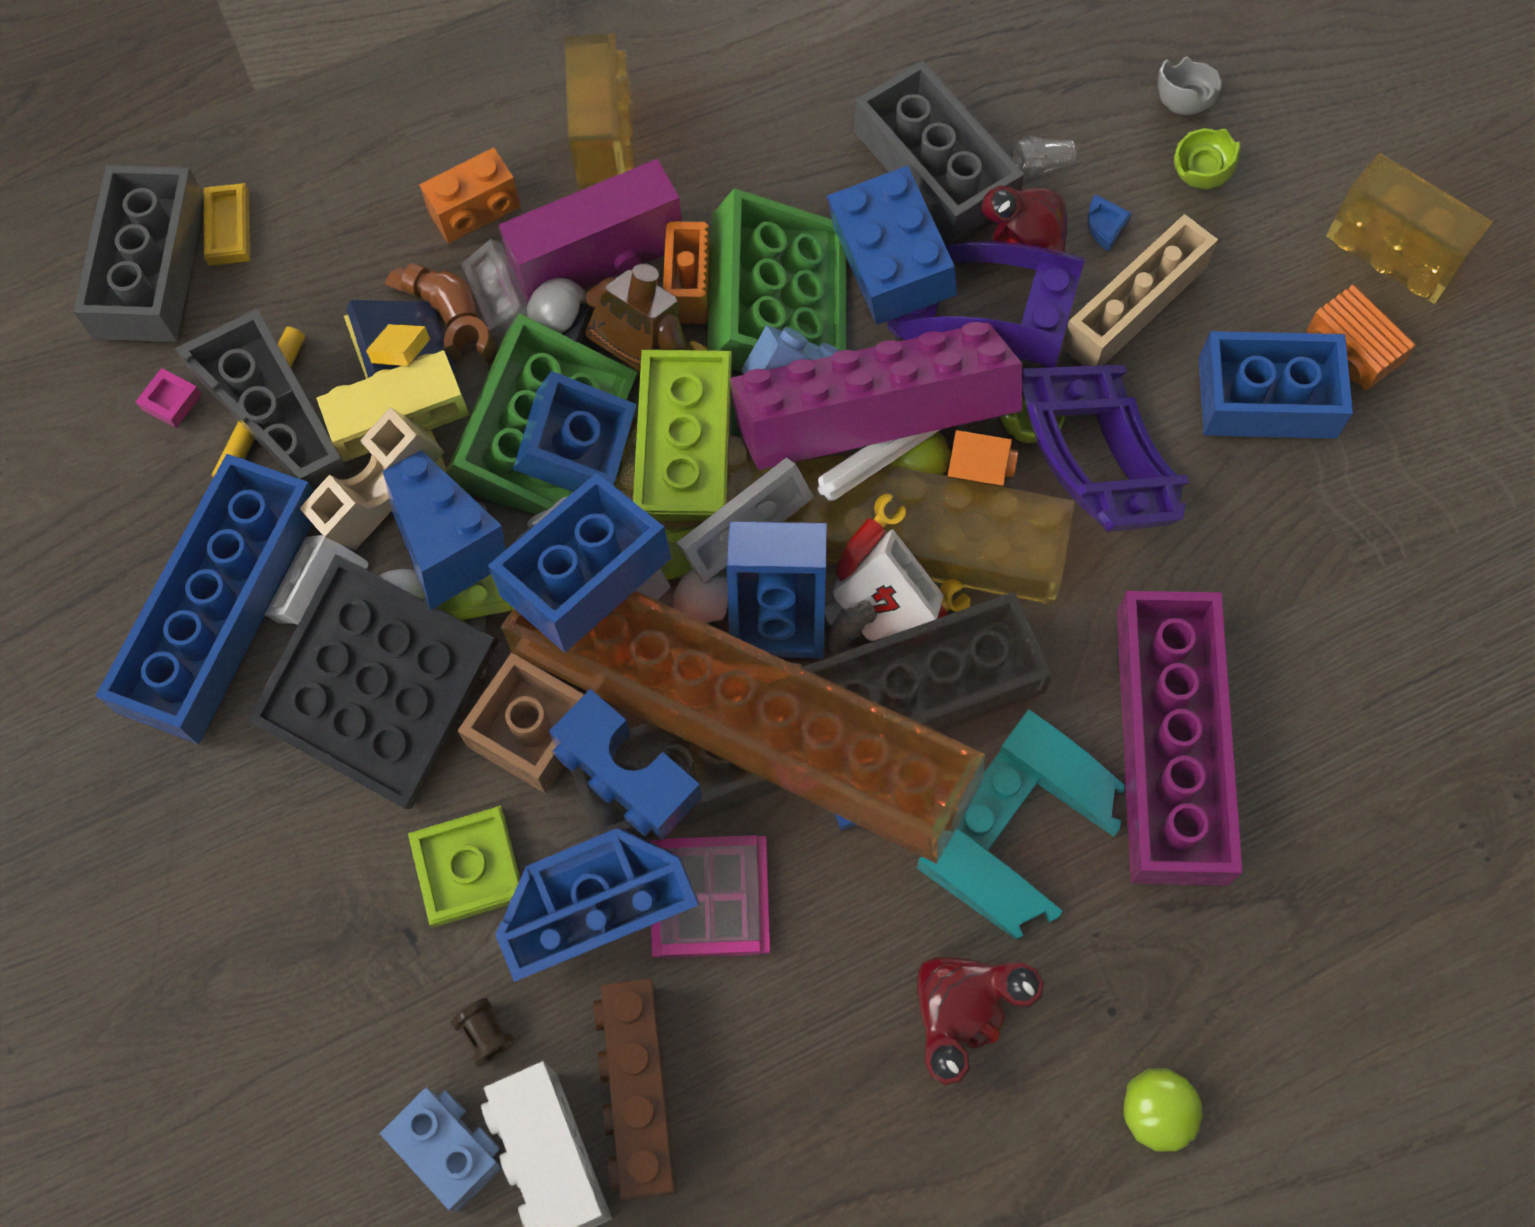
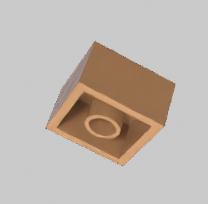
[458,653,584,794]

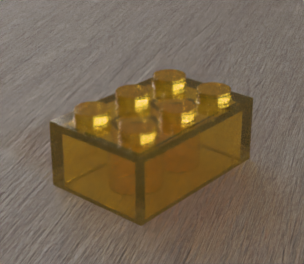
[565,33,635,191]
[1326,152,1493,304]

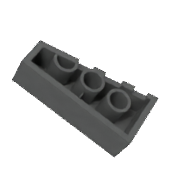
[175,309,349,491]

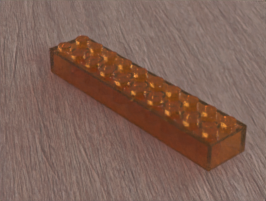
[501,591,985,864]

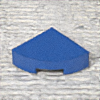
[1087,194,1132,251]

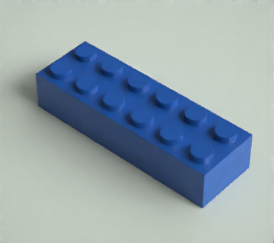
[95,454,314,745]

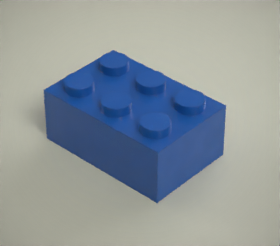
[827,165,957,325]
[1199,331,1353,439]
[488,473,671,653]
[727,521,827,658]

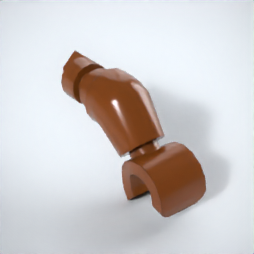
[384,263,499,365]

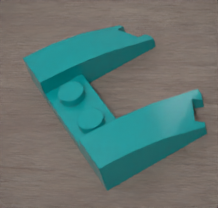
[916,709,1125,940]

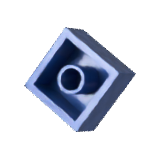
[513,371,637,492]

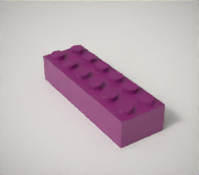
[730,322,1022,470]
[1117,591,1243,886]

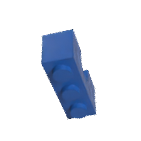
[549,689,702,840]

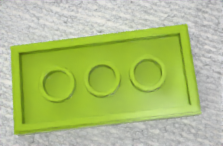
[633,350,732,521]

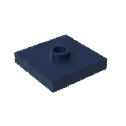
[346,300,455,378]

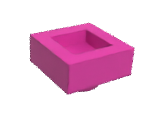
[135,368,202,428]

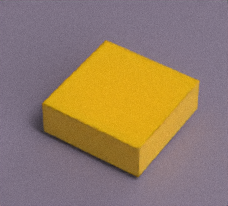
[366,324,430,366]

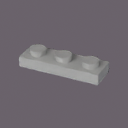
[676,457,814,583]

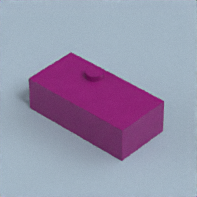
[498,159,682,303]

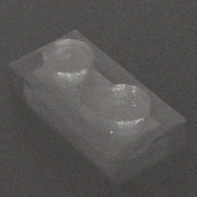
[461,239,528,336]

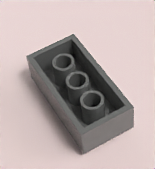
[853,60,1025,244]
[73,165,204,342]

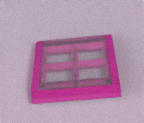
[651,835,770,959]

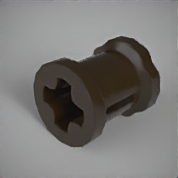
[450,998,515,1067]

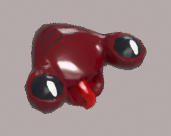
[981,185,1067,253]
[917,957,1044,1085]

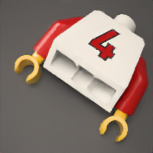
[825,494,971,641]

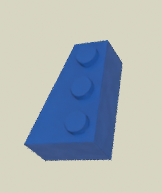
[382,450,506,610]

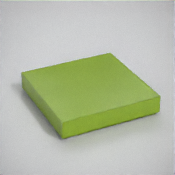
[408,806,521,928]

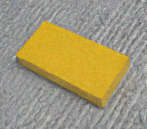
[204,183,250,266]

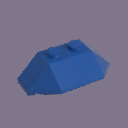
[495,827,700,982]

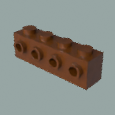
[593,978,677,1201]

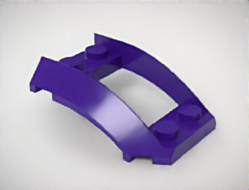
[887,241,1085,368]
[1022,365,1189,532]

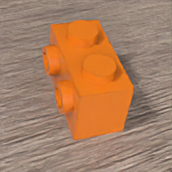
[419,147,521,244]

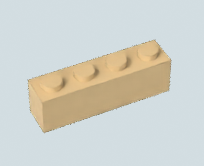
[1061,214,1218,366]

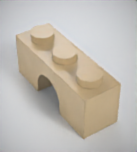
[299,407,445,551]

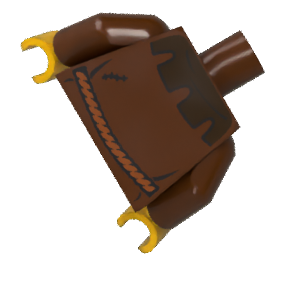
[585,264,707,372]

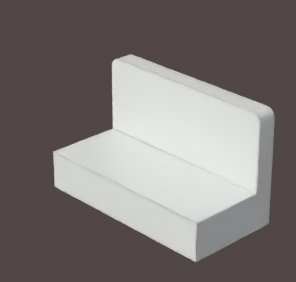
[264,535,368,625]

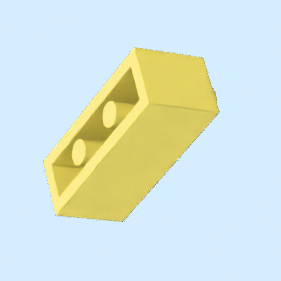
[317,350,470,462]

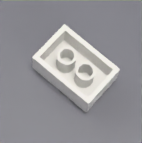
[481,1062,612,1227]

